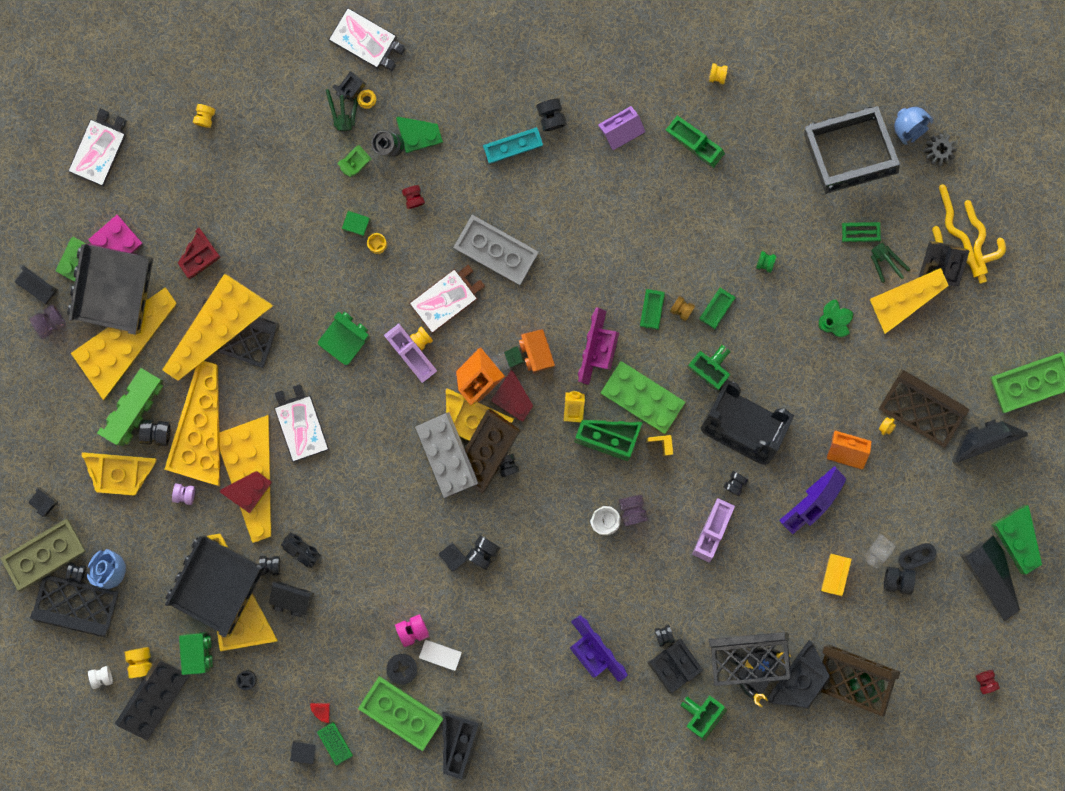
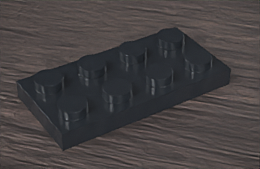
[115,658,190,740]

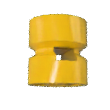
[124,647,152,678]

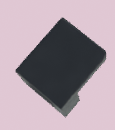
[29,487,58,517]
[439,542,468,572]
[290,740,316,764]

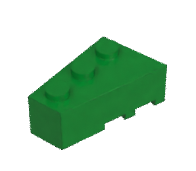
[574,420,642,462]
[991,505,1042,575]

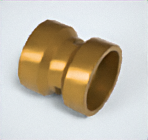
[669,296,695,322]

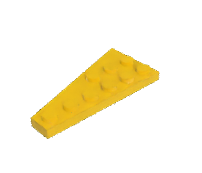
[71,287,177,400]

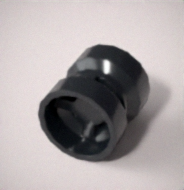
[500,453,520,478]
[723,471,749,497]
[259,556,280,575]

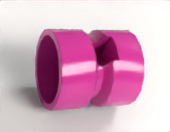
[395,614,429,647]

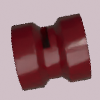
[402,185,425,209]
[975,669,1000,694]

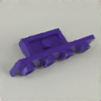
[570,615,628,682]

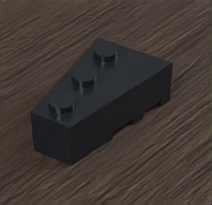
[442,711,483,780]

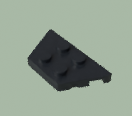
[767,640,831,709]

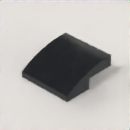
[919,241,970,286]
[647,639,703,694]

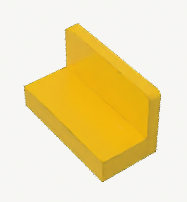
[646,435,673,456]
[821,554,852,596]

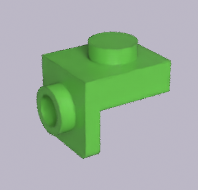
[338,145,372,177]

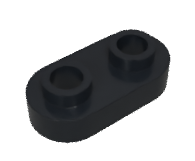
[898,543,936,570]

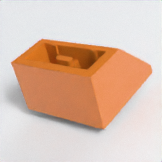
[519,329,555,374]
[456,348,505,405]

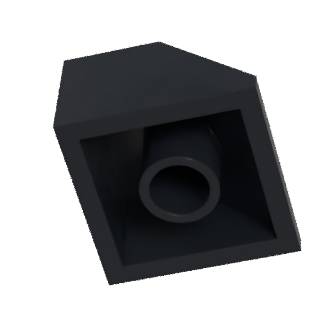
[269,581,314,617]

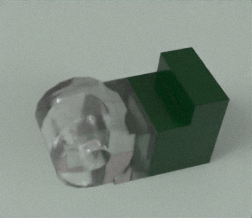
[490,346,524,371]

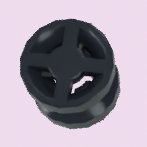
[65,562,86,584]
[654,624,675,647]
[236,670,257,691]

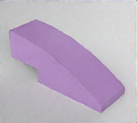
[384,323,437,383]
[692,498,735,562]

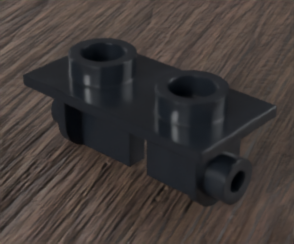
[281,532,321,568]

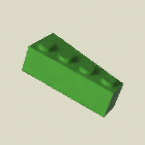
[97,368,163,446]

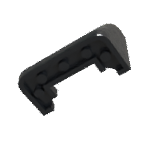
[701,379,795,465]

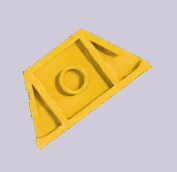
[446,388,514,441]
[82,452,157,496]

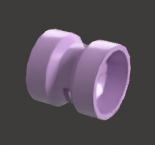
[172,483,195,505]

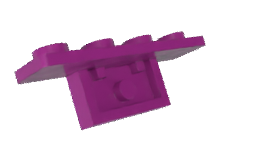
[578,307,619,385]

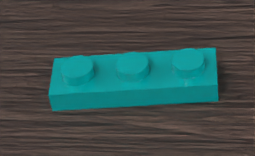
[483,127,543,164]

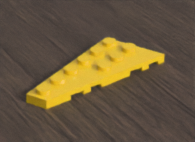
[162,274,274,381]
[164,361,220,486]
[219,415,271,543]
[207,534,278,651]

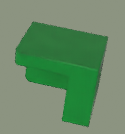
[342,211,371,236]

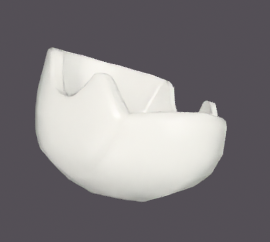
[590,506,621,536]

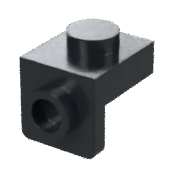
[333,71,366,102]

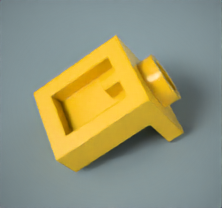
[564,391,585,422]

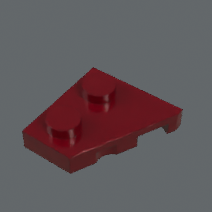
[178,228,221,280]
[491,370,533,422]
[219,471,272,513]

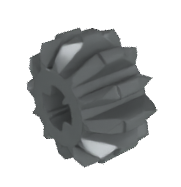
[924,133,957,167]

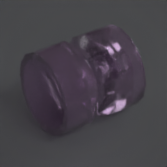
[30,304,66,339]
[618,494,648,526]

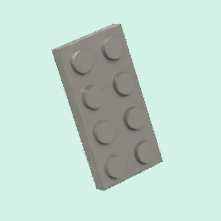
[453,215,539,286]
[415,412,478,498]

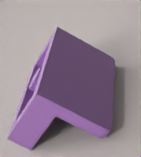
[598,106,645,150]

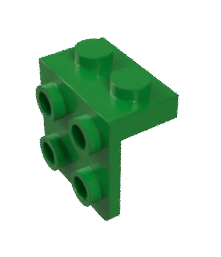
[318,311,370,365]

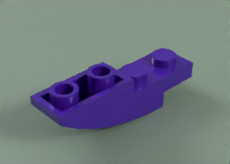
[780,466,846,535]

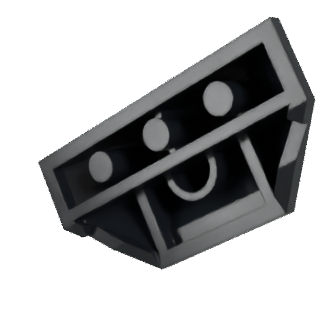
[952,419,1028,464]

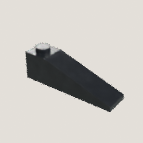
[961,535,1020,621]

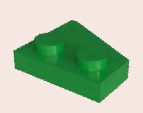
[396,117,443,153]

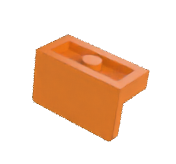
[827,431,872,469]

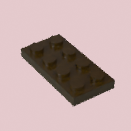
[465,409,521,494]

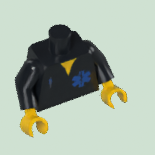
[731,647,791,707]

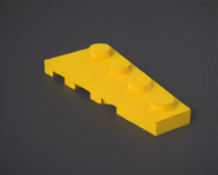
[870,268,949,334]

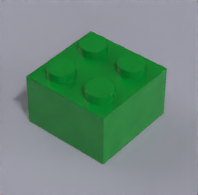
[179,632,213,675]

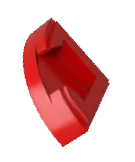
[310,703,330,723]

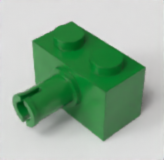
[687,344,731,391]
[680,696,727,741]

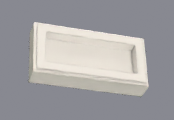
[419,640,462,671]

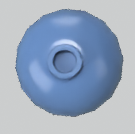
[894,107,933,145]
[87,549,126,589]

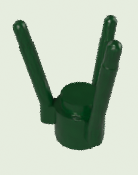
[326,89,358,131]
[870,242,910,283]

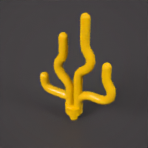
[932,184,1006,284]

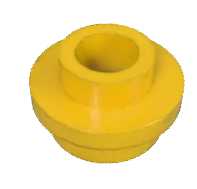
[357,90,376,109]
[879,417,896,436]

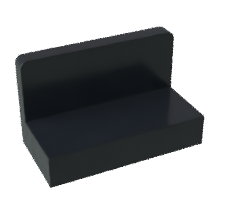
[15,265,58,305]

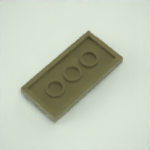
[0,519,86,592]

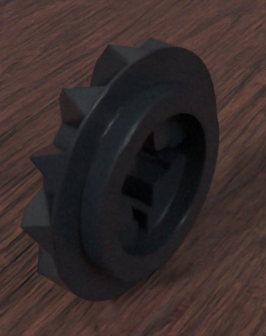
[386,654,417,685]

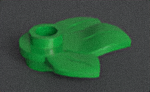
[818,300,853,337]

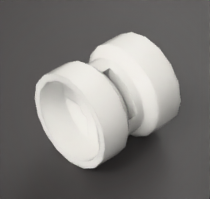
[88,666,113,689]

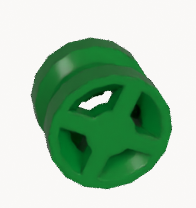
[756,251,776,273]

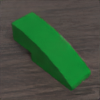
[666,115,725,168]

